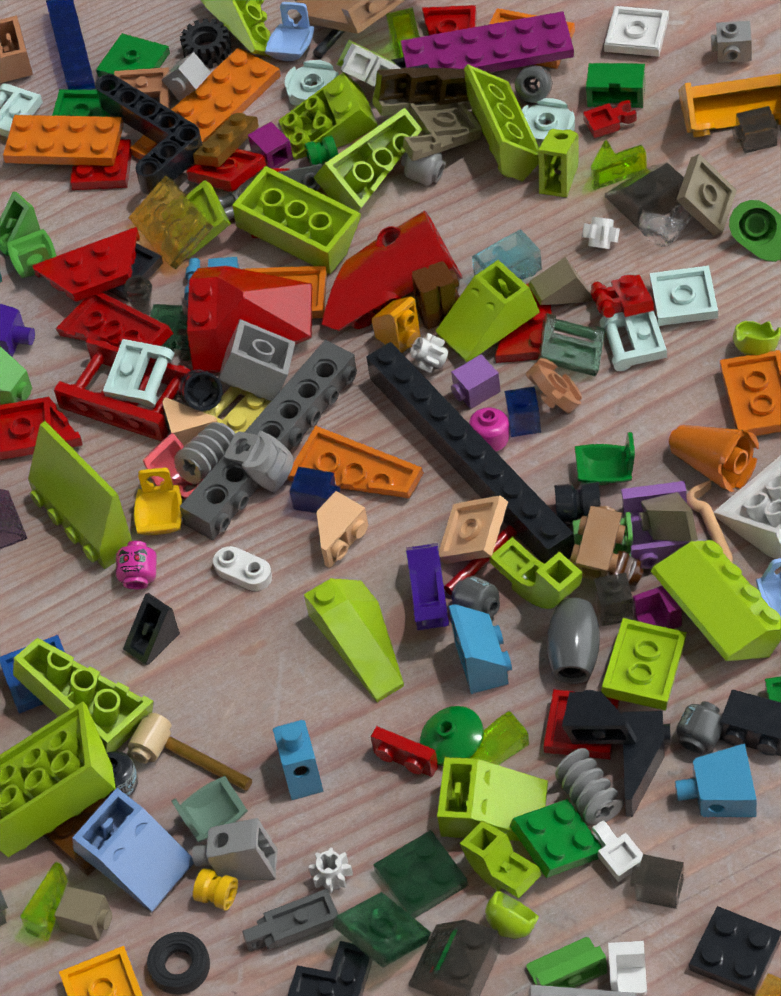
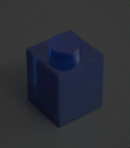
[504,386,541,437]
[289,467,340,513]

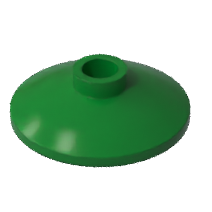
[420,706,484,766]

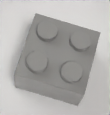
[218,319,295,401]

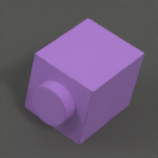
[451,354,501,409]

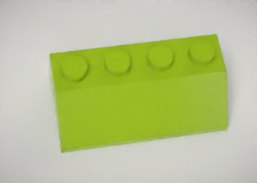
[464,64,539,182]
[232,166,361,274]
[651,540,781,661]

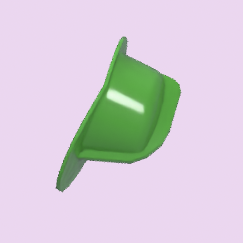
[729,200,781,261]

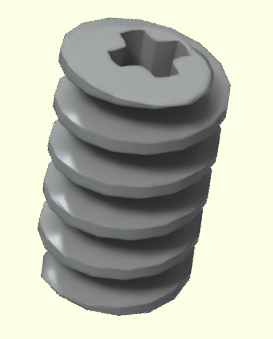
[174,422,235,484]
[555,748,624,825]

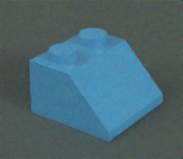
[449,604,512,694]

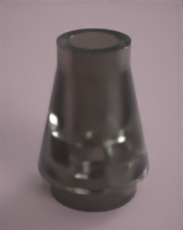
[123,275,152,316]

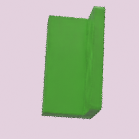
[526,937,607,988]

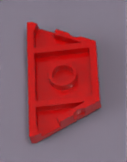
[32,227,140,302]
[0,396,83,460]

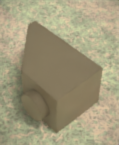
[638,492,698,542]

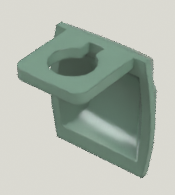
[171,776,248,843]

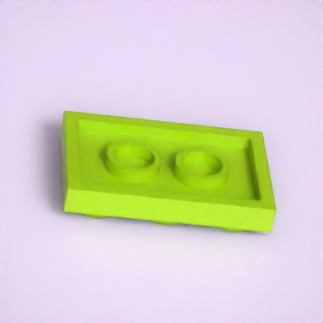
[601,618,687,711]

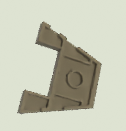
[372,93,482,161]

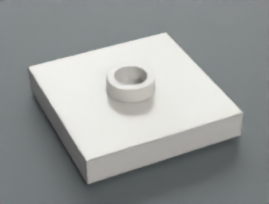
[604,6,669,57]

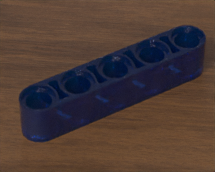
[46,0,96,90]

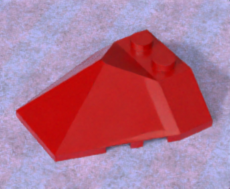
[187,266,313,373]

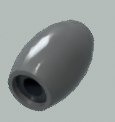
[547,598,600,684]

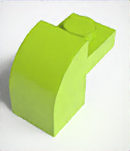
[460,820,542,898]

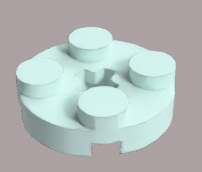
[285,60,339,106]
[522,98,575,147]

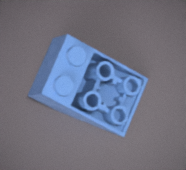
[72,788,194,913]

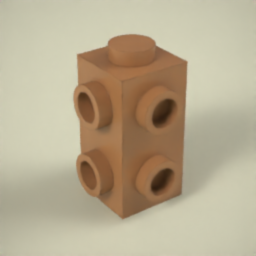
[571,506,626,583]

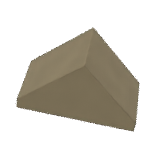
[528,257,593,305]

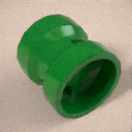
[304,135,338,166]

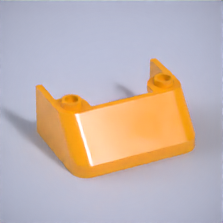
[678,73,781,138]

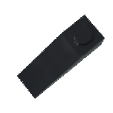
[622,711,671,817]

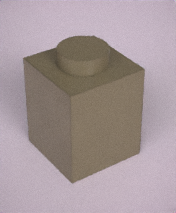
[54,886,112,941]

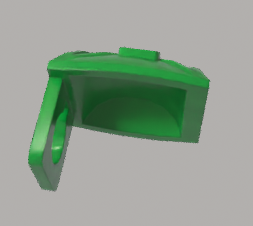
[575,432,635,485]

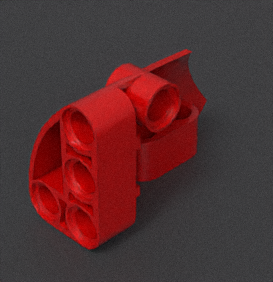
[322,210,463,331]

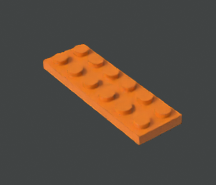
[130,47,281,159]

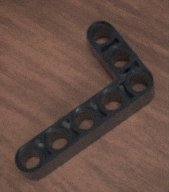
[95,74,203,195]

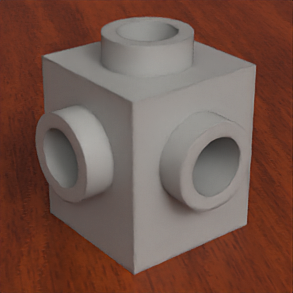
[711,21,752,63]

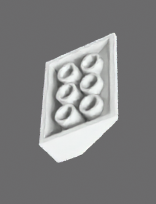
[714,455,781,559]

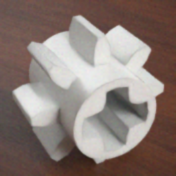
[582,217,620,249]
[410,333,448,373]
[309,848,353,893]

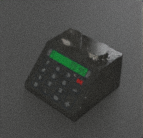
[605,162,684,230]
[408,919,501,996]

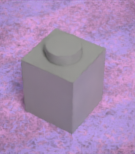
[161,52,211,101]

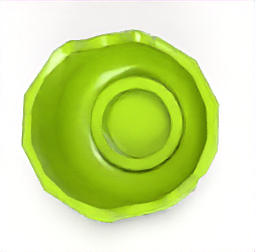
[733,321,781,355]
[485,891,539,939]

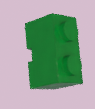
[586,63,646,108]

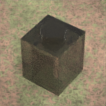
[732,106,778,153]
[630,854,684,909]

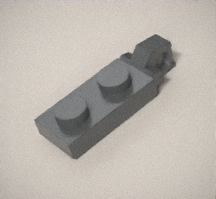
[242,889,341,952]

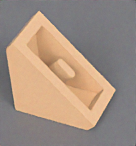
[162,397,217,446]

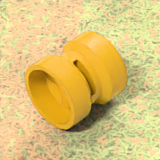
[193,868,238,911]

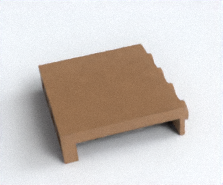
[295,0,405,34]

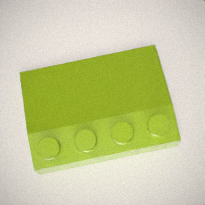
[28,421,132,569]
[0,701,116,858]

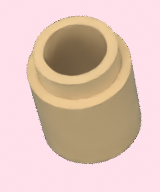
[127,713,172,764]

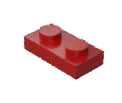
[370,726,438,777]

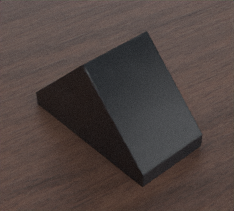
[123,593,180,665]

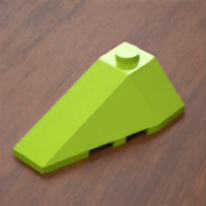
[304,578,404,703]

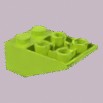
[278,72,378,160]
[436,260,540,363]
[437,757,548,841]

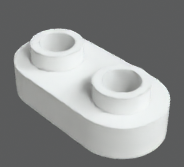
[213,546,272,591]

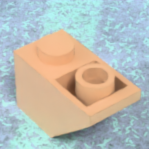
[317,491,369,568]

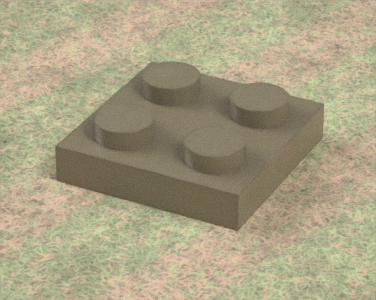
[676,154,737,236]

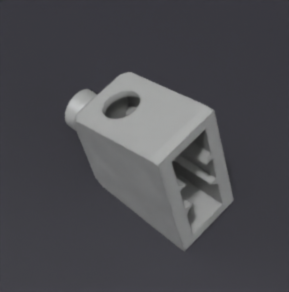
[192,818,278,880]

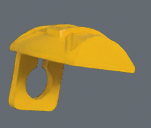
[134,468,182,535]

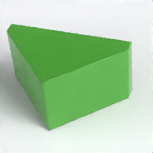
[0,192,40,255]

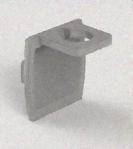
[224,431,294,493]

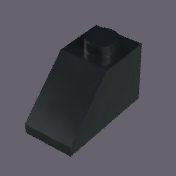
[562,690,637,744]

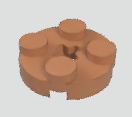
[526,358,582,414]

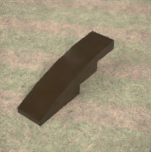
[374,68,492,105]

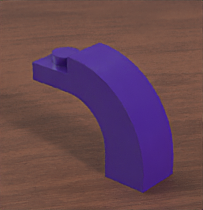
[406,543,449,630]

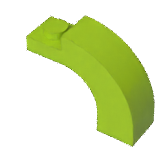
[489,537,583,609]

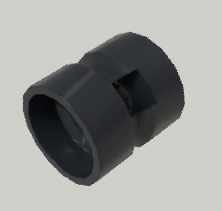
[178,369,223,411]
[554,481,601,525]

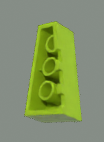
[313,108,423,212]
[13,638,154,752]

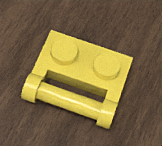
[203,386,271,434]

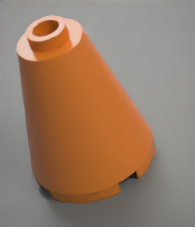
[669,425,759,492]

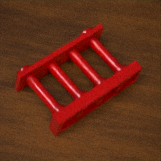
[54,338,191,441]

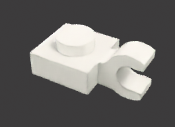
[592,820,646,882]

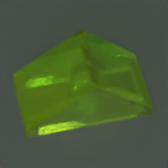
[386,7,420,59]

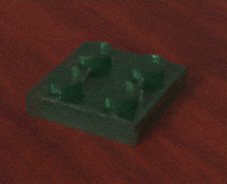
[373,830,469,921]
[333,892,431,968]

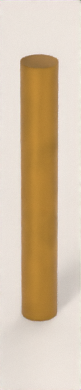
[165,737,252,791]

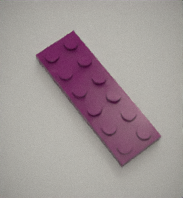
[401,11,574,72]

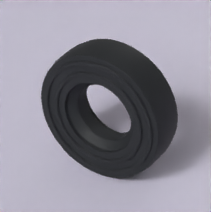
[147,932,210,995]

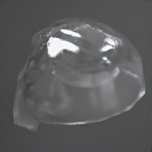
[639,207,692,247]

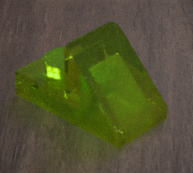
[591,140,647,190]

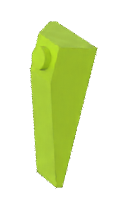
[201,0,271,57]

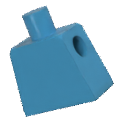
[273,720,324,800]
[675,744,757,817]

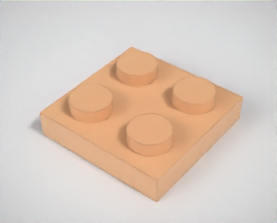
[439,496,508,564]

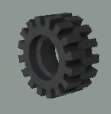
[180,18,232,68]

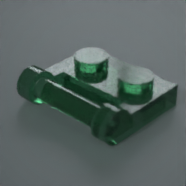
[538,313,605,377]

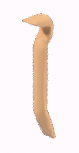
[686,480,733,563]

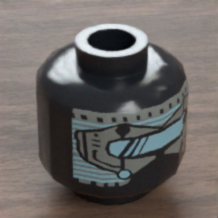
[105,751,138,799]

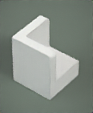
[608,941,647,996]

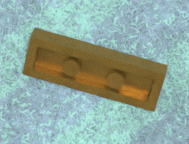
[193,113,259,167]

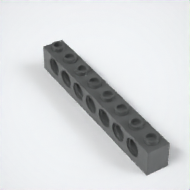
[180,339,357,540]

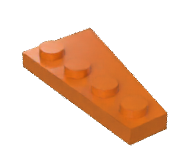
[287,425,424,498]

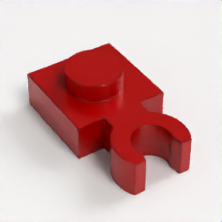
[583,100,637,139]

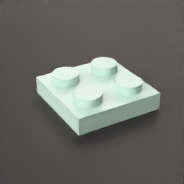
[650,265,718,326]

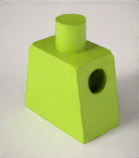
[538,129,579,198]

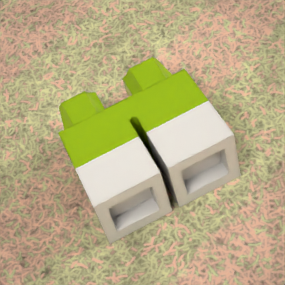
[336,40,401,87]

